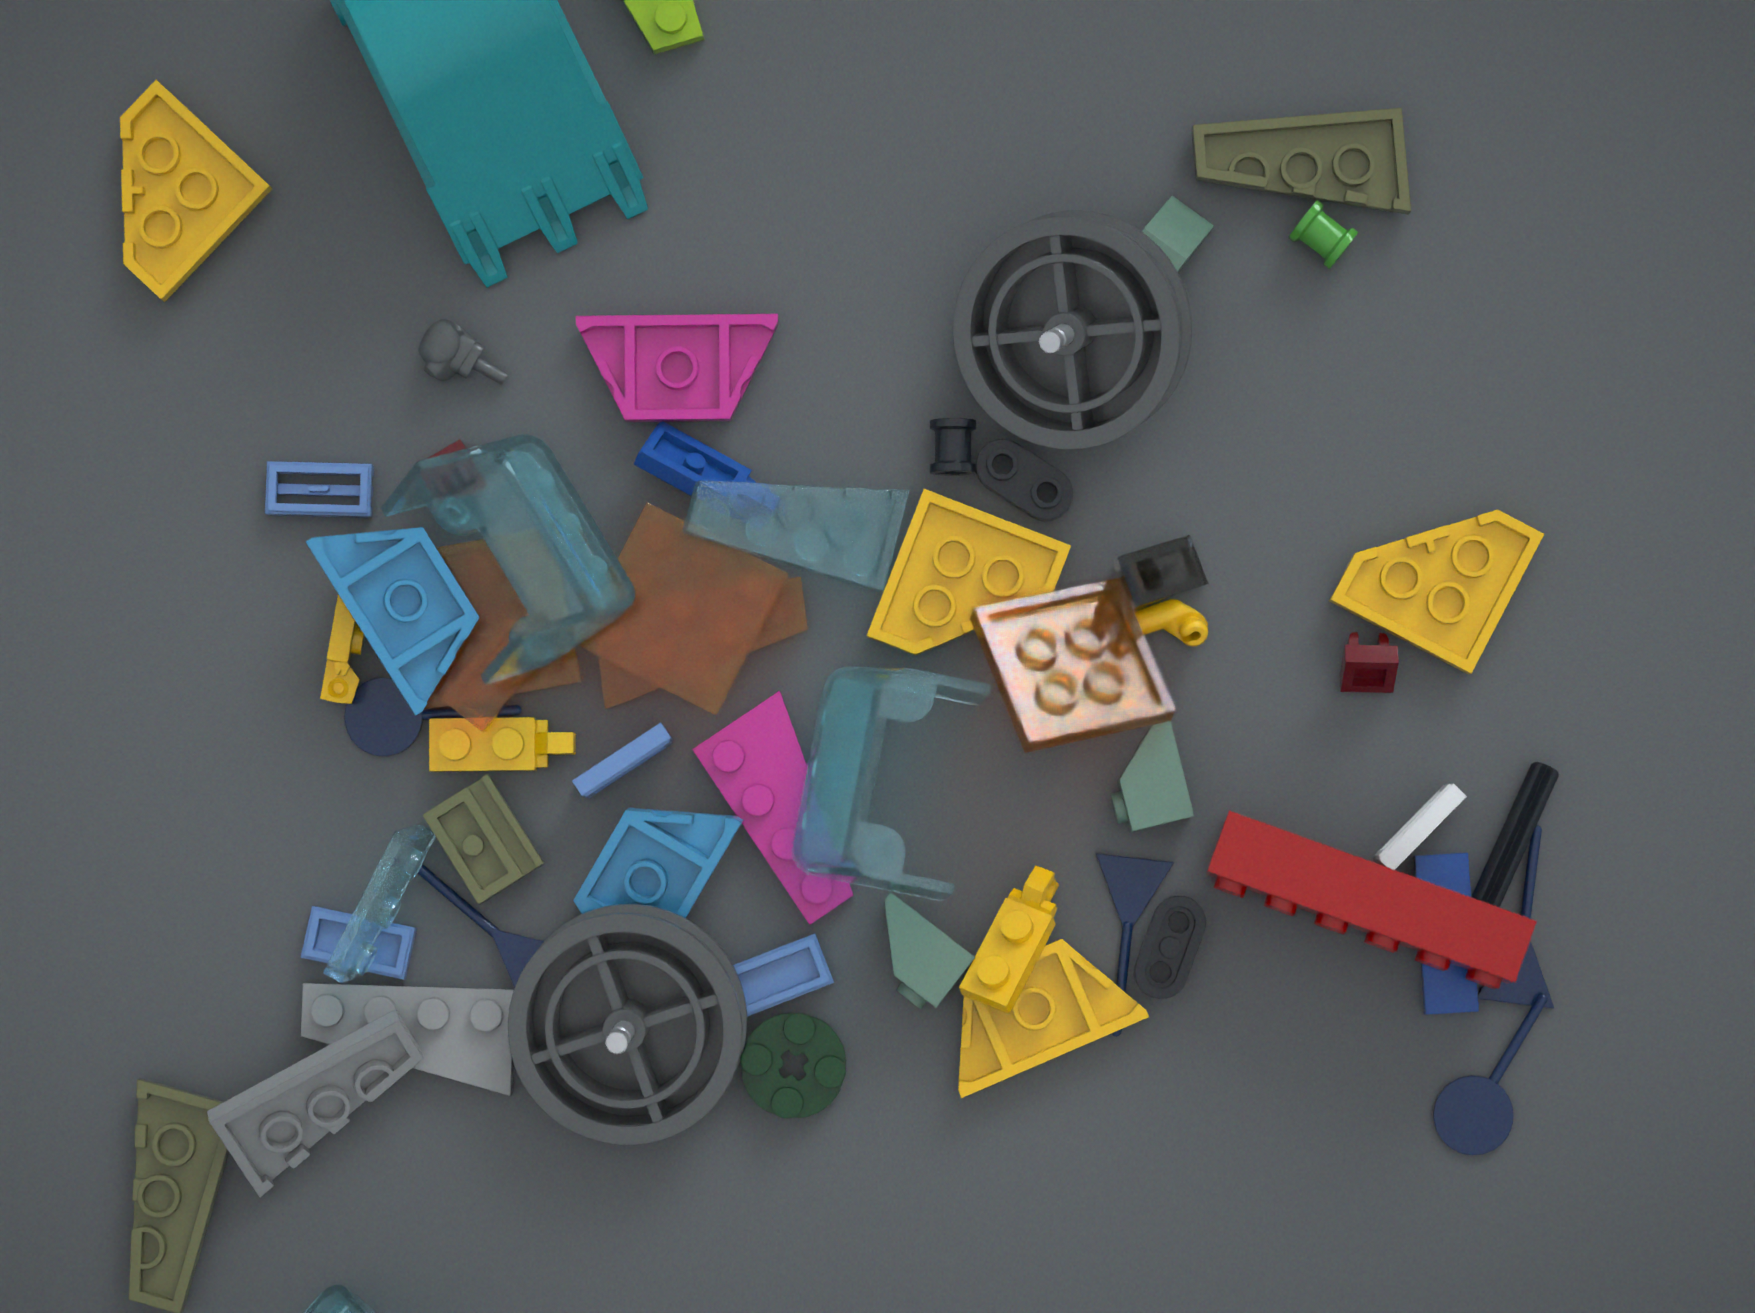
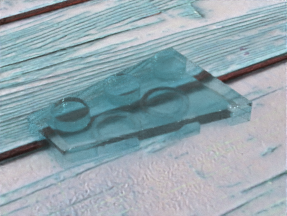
[323,824,436,983]

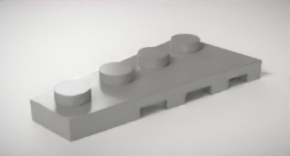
[301,983,514,1096]
[207,1009,423,1197]

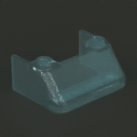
[381,434,635,685]
[791,667,991,901]

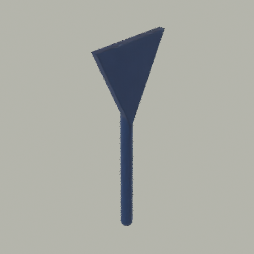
[1478,825,1554,1008]
[1096,854,1174,1037]
[412,862,544,988]

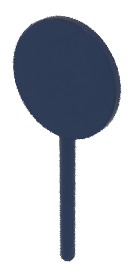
[344,677,522,756]
[1433,994,1548,1155]

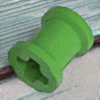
[1288,200,1359,270]

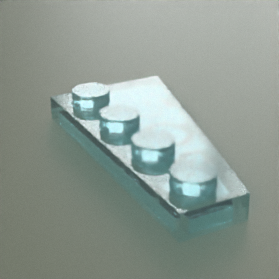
[682,480,910,592]

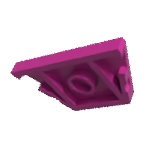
[576,314,778,422]

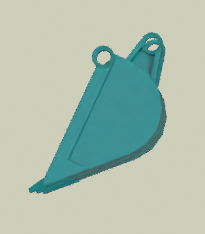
[330,0,648,288]

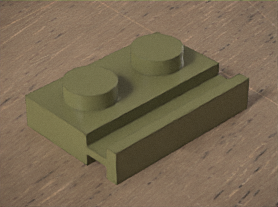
[422,774,545,905]

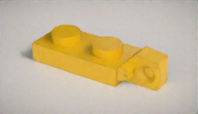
[320,595,364,704]
[429,717,576,772]
[959,865,1059,1013]

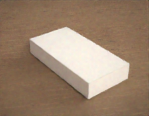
[1373,783,1467,870]

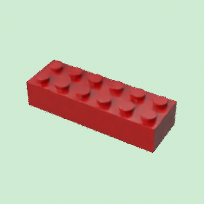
[1206,810,1537,990]

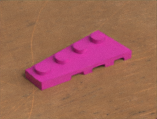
[692,691,854,925]

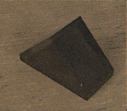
[1113,535,1209,612]

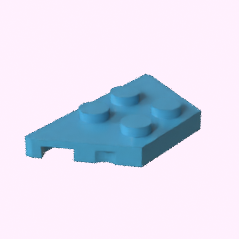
[305,527,480,715]
[573,808,743,918]

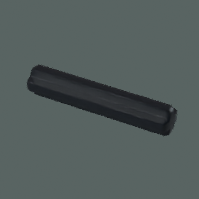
[1472,762,1559,908]

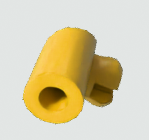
[1130,599,1208,647]

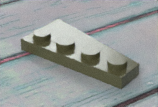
[129,1079,229,1313]

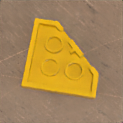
[120,80,272,302]
[866,489,1071,656]
[1329,509,1544,675]

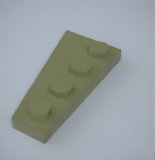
[1191,108,1411,215]

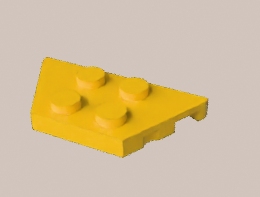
[958,939,1149,1098]

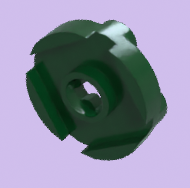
[741,1013,846,1119]

